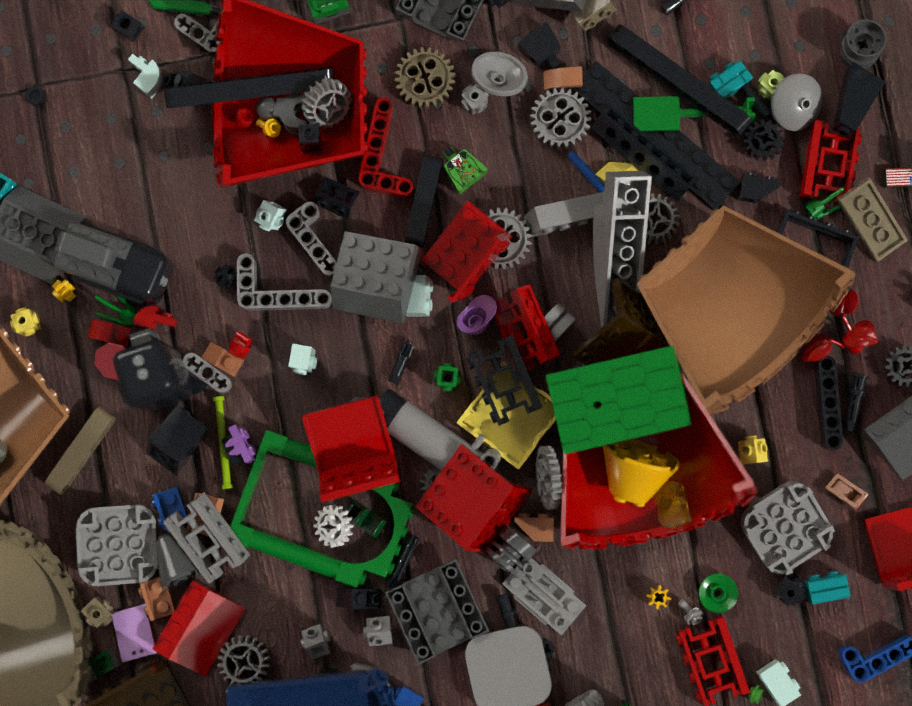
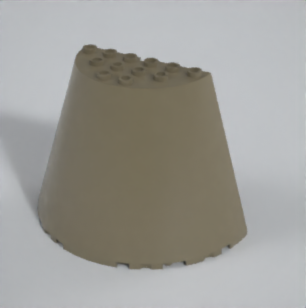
[0,521,93,706]

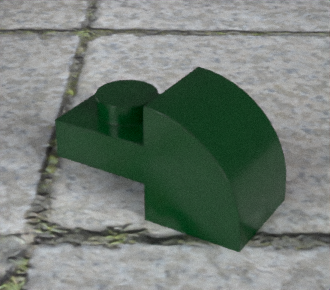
[346,499,387,538]
[87,648,120,684]

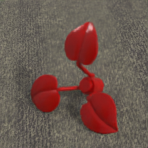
[802,289,878,363]

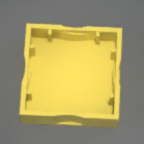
[457,361,556,470]

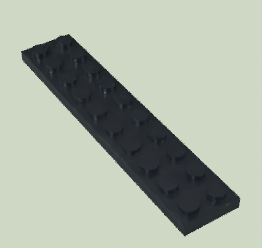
[571,61,740,210]

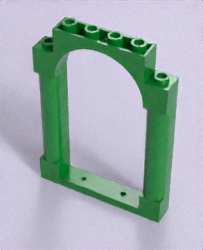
[230,430,415,588]

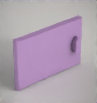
[112,604,157,662]

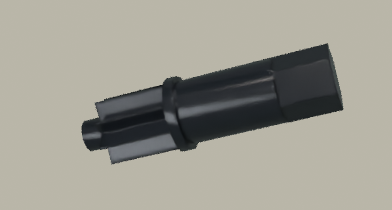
[388,340,414,385]

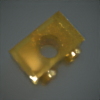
[654,481,691,529]

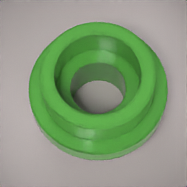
[747,684,764,704]

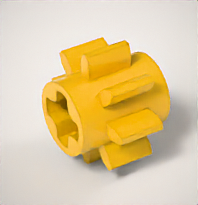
[52,279,76,303]
[646,585,671,610]

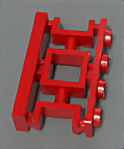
[799,120,862,203]
[494,284,561,372]
[675,615,750,706]

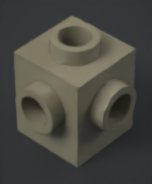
[81,596,116,628]

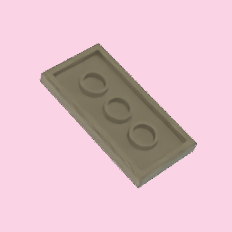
[836,177,908,262]

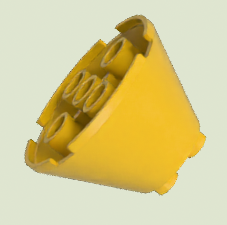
[603,439,680,507]

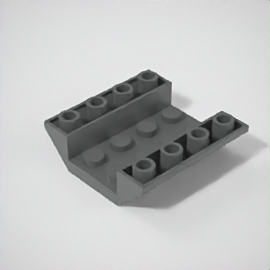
[395,0,484,42]
[0,185,87,285]
[385,559,489,665]

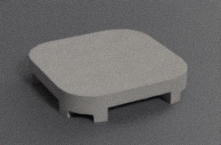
[741,481,835,575]
[76,505,158,586]
[465,626,552,706]

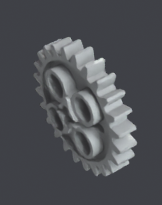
[530,87,591,150]
[486,208,533,269]
[535,446,562,510]

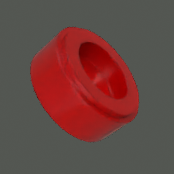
[234,108,255,127]

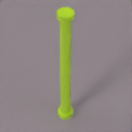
[213,396,233,489]

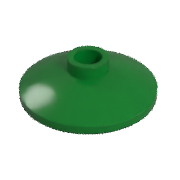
[699,574,738,613]

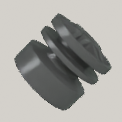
[839,19,887,69]
[485,525,537,576]

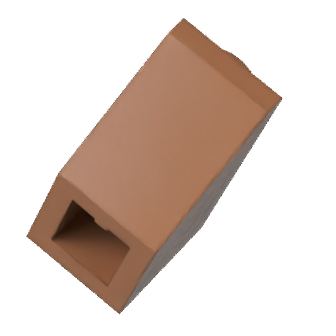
[514,513,554,542]

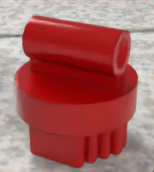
[229,331,252,359]

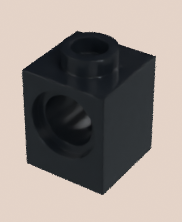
[111,10,144,43]
[299,124,321,152]

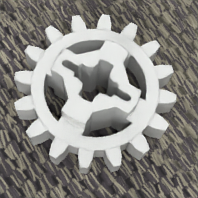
[314,504,354,548]

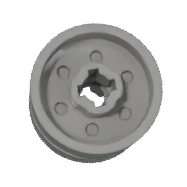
[544,303,576,342]

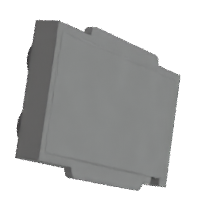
[502,558,586,635]

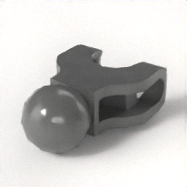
[256,93,307,135]

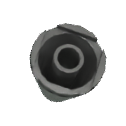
[156,534,199,590]

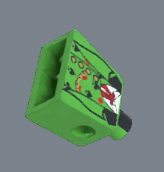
[443,147,487,195]

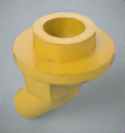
[256,118,281,138]

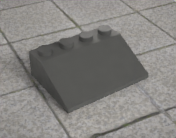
[864,396,912,481]

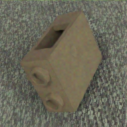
[571,0,617,31]

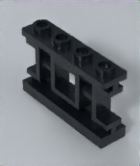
[467,335,542,426]

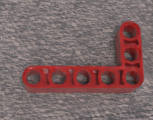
[359,97,413,198]

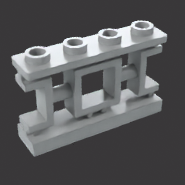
[163,493,250,584]

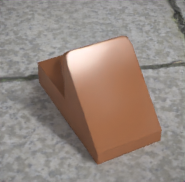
[201,342,244,377]
[825,473,868,510]

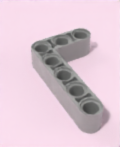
[237,253,332,311]

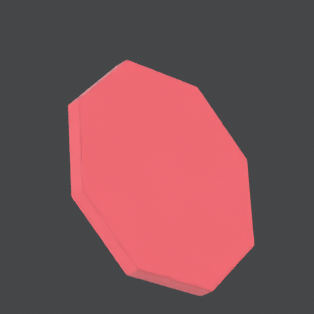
[94,343,126,381]

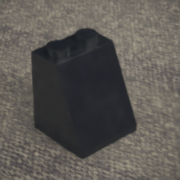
[146,406,208,476]

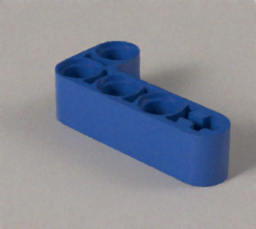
[838,635,912,683]

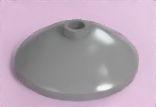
[471,52,528,97]
[771,73,822,131]

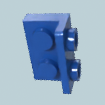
[152,486,188,531]

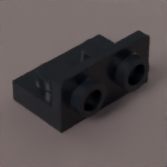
[314,177,359,218]

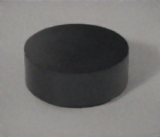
[25,86,46,106]

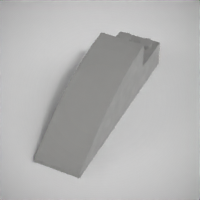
[593,171,652,327]

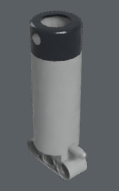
[380,389,501,471]

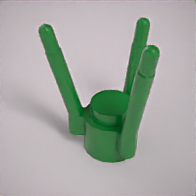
[804,187,844,220]
[94,295,137,327]

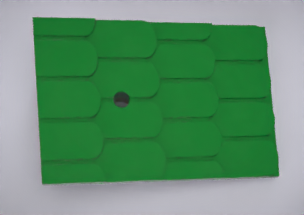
[546,346,693,454]

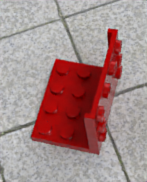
[421,200,513,303]
[302,395,400,502]
[415,444,533,553]
[863,507,912,591]

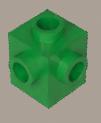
[434,363,462,392]

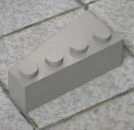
[524,192,604,237]

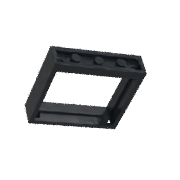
[776,210,859,268]

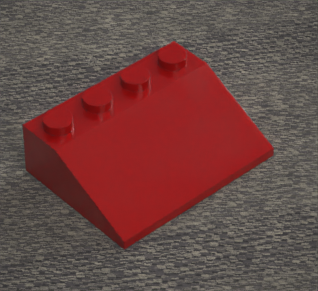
[152,579,246,677]

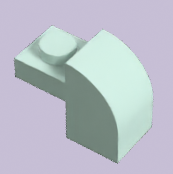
[128,54,163,99]

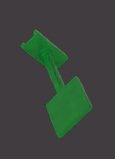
[633,96,755,131]

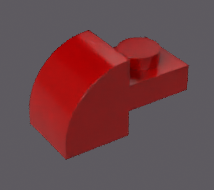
[133,306,177,330]
[87,319,131,347]

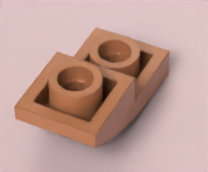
[543,66,583,90]

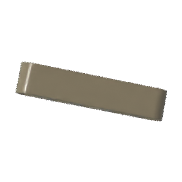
[45,407,116,495]

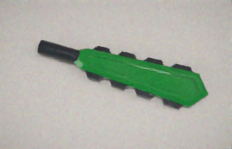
[148,0,221,18]

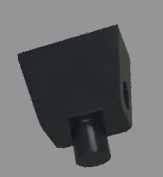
[517,21,561,69]

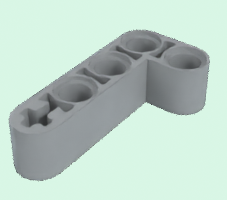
[286,202,337,278]

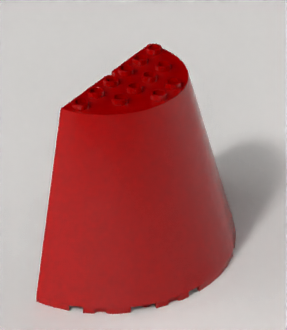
[212,0,367,188]
[561,370,757,550]

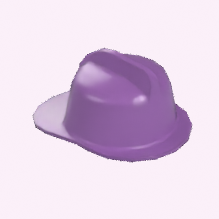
[457,295,497,335]

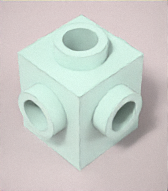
[254,200,287,231]

